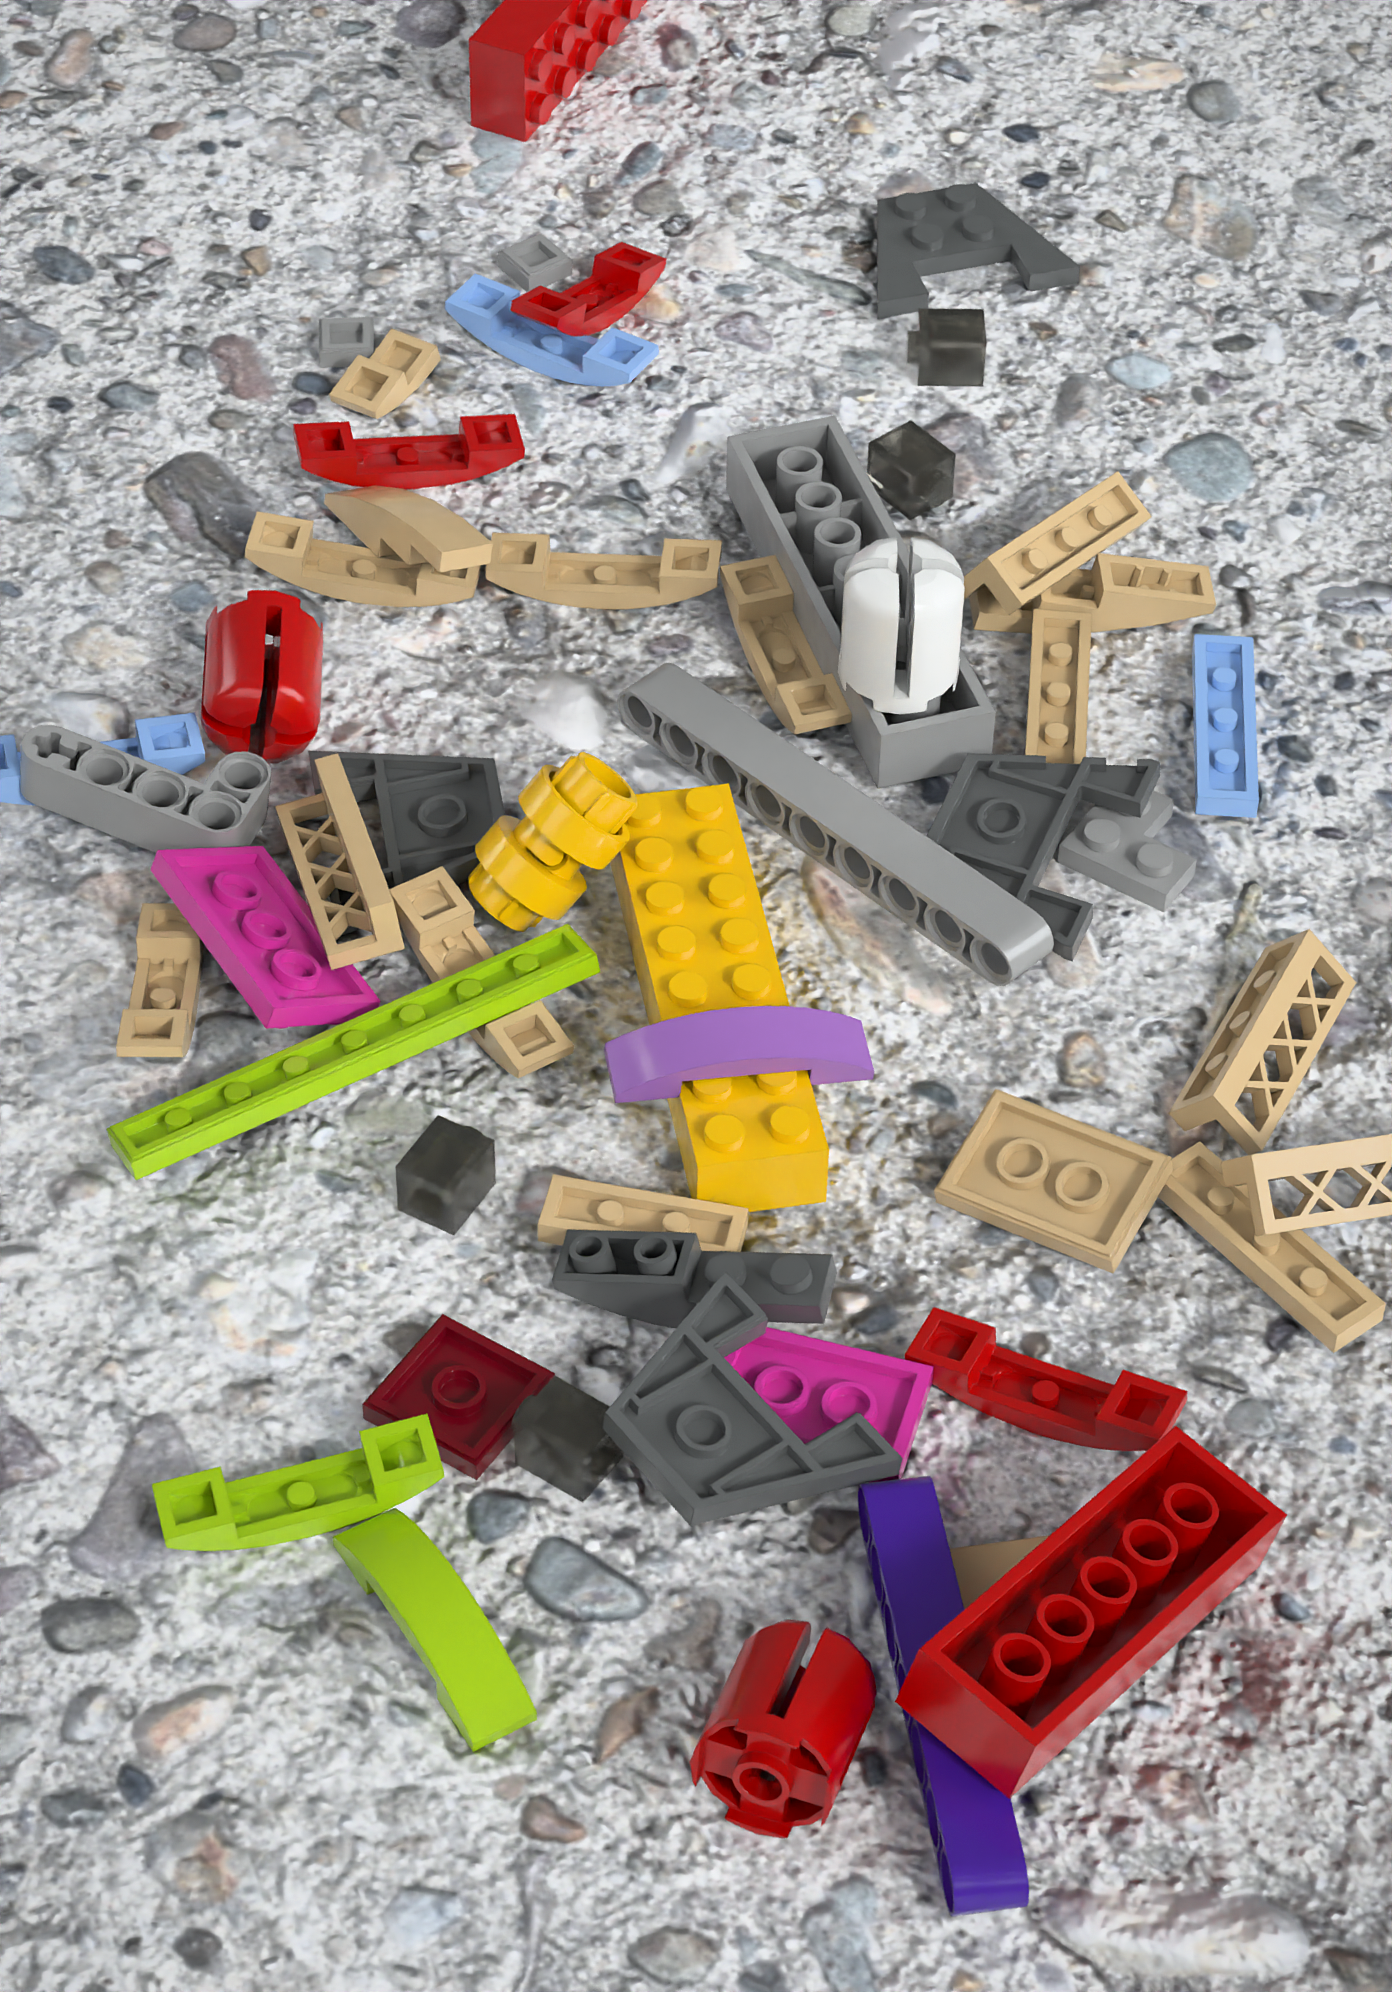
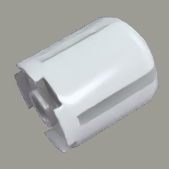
[838,537,965,715]

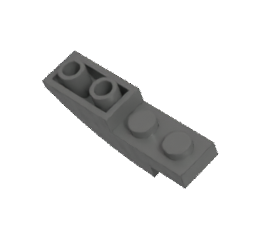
[552,1229,837,1329]

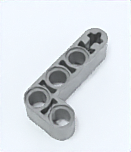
[20,725,271,853]

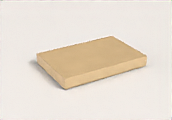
[934,1089,1173,1274]

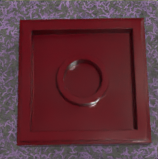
[362,1314,556,1480]

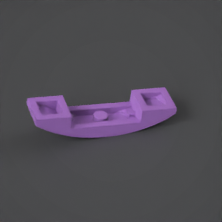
[604,1006,874,1103]

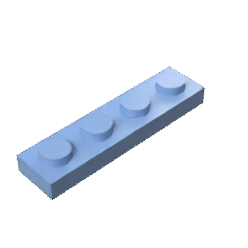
[1192,634,1259,818]

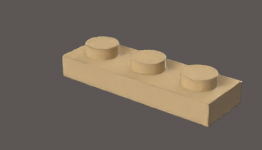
[538,1174,749,1252]

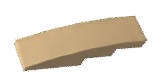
[324,486,493,573]
[969,553,1216,634]

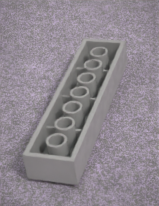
[726,415,996,789]

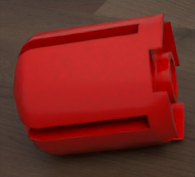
[201,590,323,764]
[689,1619,877,1839]

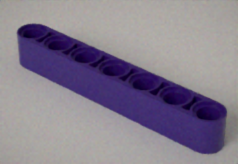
[858,1476,1029,1917]

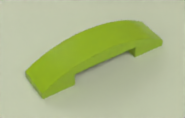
[151,1414,445,1551]
[333,1508,537,1752]

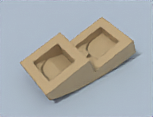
[329,328,441,419]

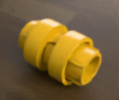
[468,752,637,932]

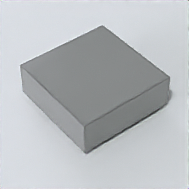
[498,233,572,292]
[319,317,374,368]

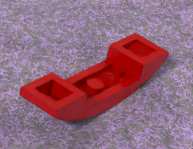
[510,242,667,337]
[293,414,525,490]
[905,1307,1188,1451]

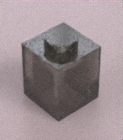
[906,308,987,387]
[867,420,956,520]
[395,1115,496,1235]
[511,1376,624,1503]

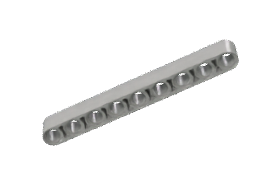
[617,663,1054,986]

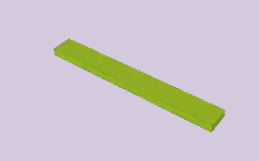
[106,924,600,1180]

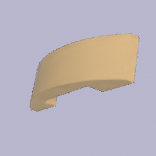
[245,511,482,607]
[485,532,722,609]
[720,555,852,735]
[389,866,574,1078]
[116,903,204,1057]

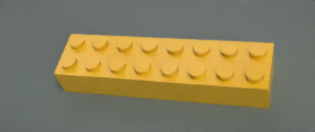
[610,783,829,1212]

